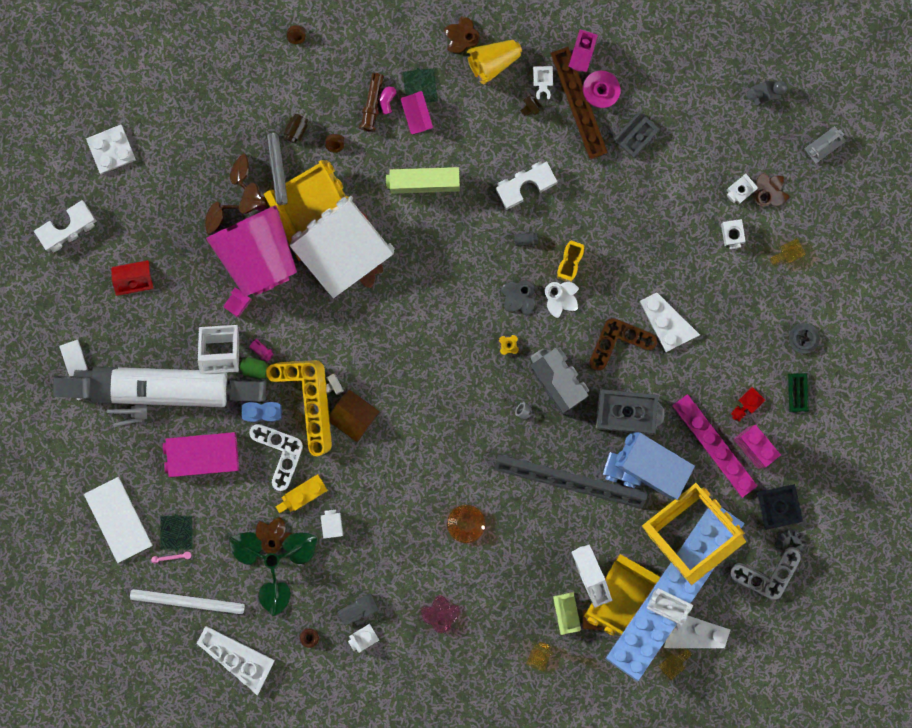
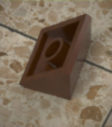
[329,390,380,443]

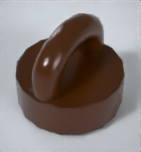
[287,25,306,44]
[325,134,344,153]

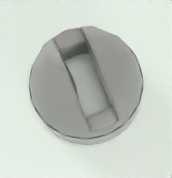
[515,402,532,419]

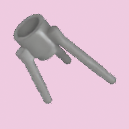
[106,404,147,427]

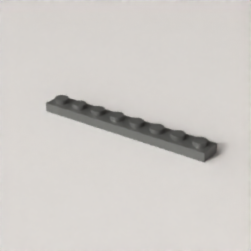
[494,454,648,509]

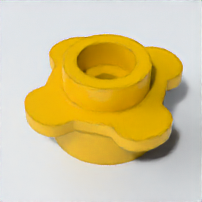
[499,335,519,355]

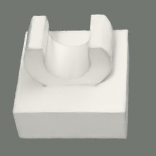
[326,374,344,395]

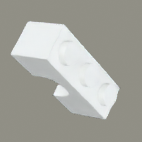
[496,161,557,210]
[34,200,97,252]

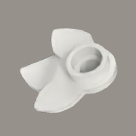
[545,282,579,318]

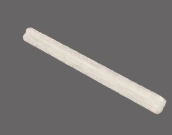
[130,589,245,614]

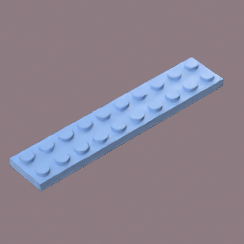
[605,508,745,681]

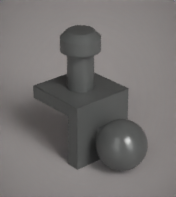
[747,81,788,105]

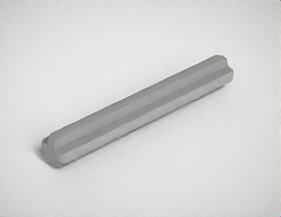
[267,133,288,205]

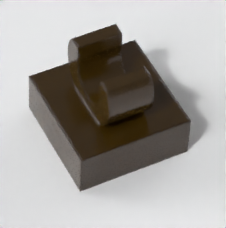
[520,95,545,116]

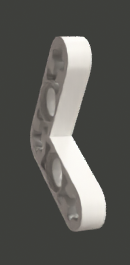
[249,424,303,491]

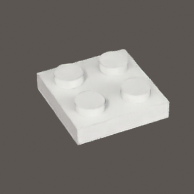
[86,125,136,174]

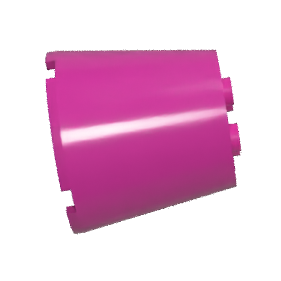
[206,205,297,297]

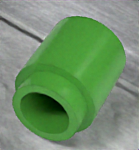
[240,357,270,380]

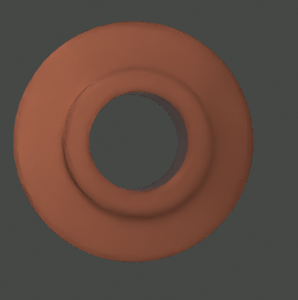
[300,628,319,648]

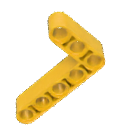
[266,360,332,456]

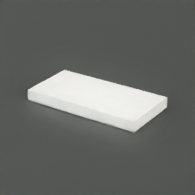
[84,477,153,563]

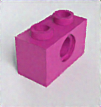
[568,29,598,72]

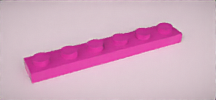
[672,394,757,498]

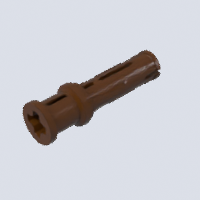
[359,73,384,132]

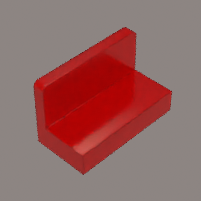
[111,260,154,296]

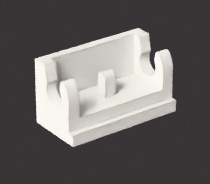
[646,588,693,626]

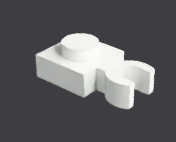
[533,66,553,99]

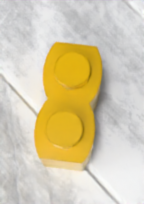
[557,240,584,282]

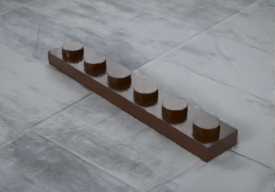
[550,47,608,160]

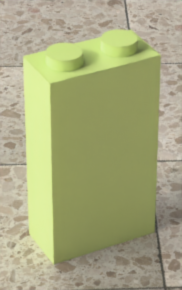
[386,167,460,194]

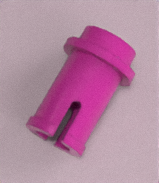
[249,339,274,363]

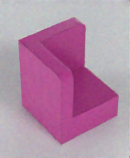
[224,287,252,318]

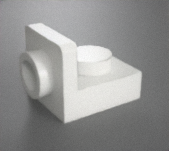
[348,624,379,653]

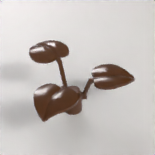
[205,153,267,235]

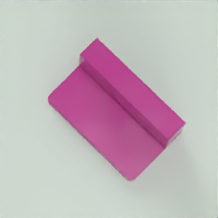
[401,91,433,134]

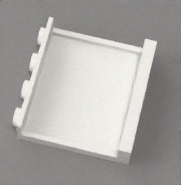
[290,196,395,298]

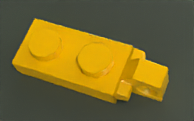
[276,474,328,513]

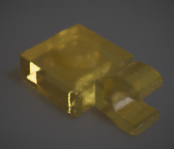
[770,238,806,265]
[658,648,692,680]

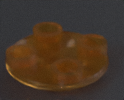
[447,505,485,543]

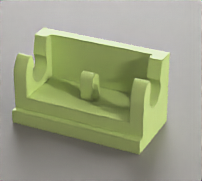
[553,592,581,635]

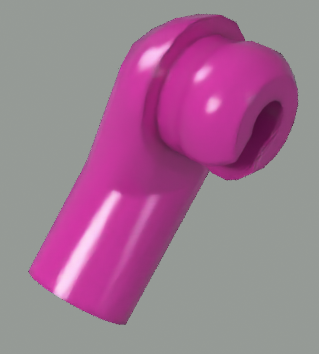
[379,87,397,115]

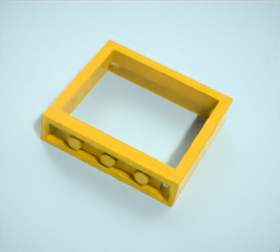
[642,483,746,586]

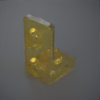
[526,641,553,672]

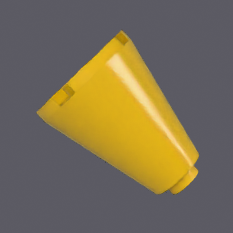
[467,40,522,84]

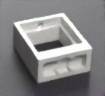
[198,325,239,374]
[572,545,612,608]

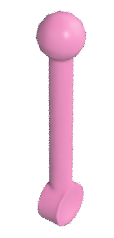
[151,552,191,564]

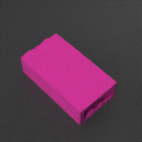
[733,425,781,469]
[163,432,239,477]

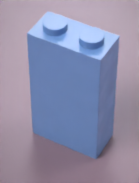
[615,432,695,500]

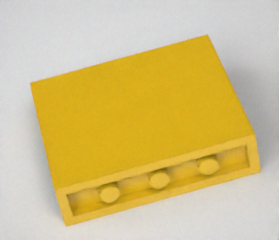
[264,160,349,261]
[584,554,660,637]

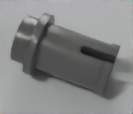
[514,231,538,247]

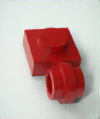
[730,387,765,422]

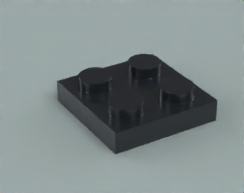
[756,484,803,530]

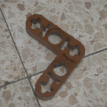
[589,318,657,371]

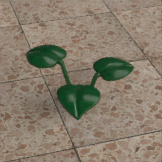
[229,532,317,616]

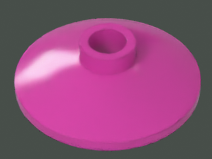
[583,70,621,108]

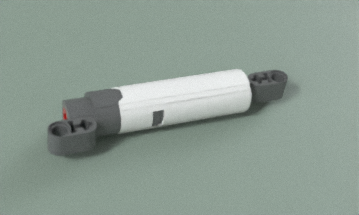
[53,367,266,407]

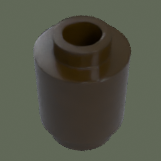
[283,114,308,143]

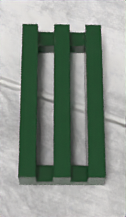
[788,373,809,412]

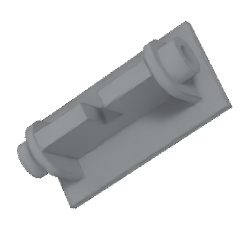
[804,126,846,164]

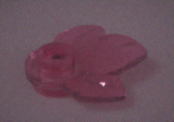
[421,595,460,634]

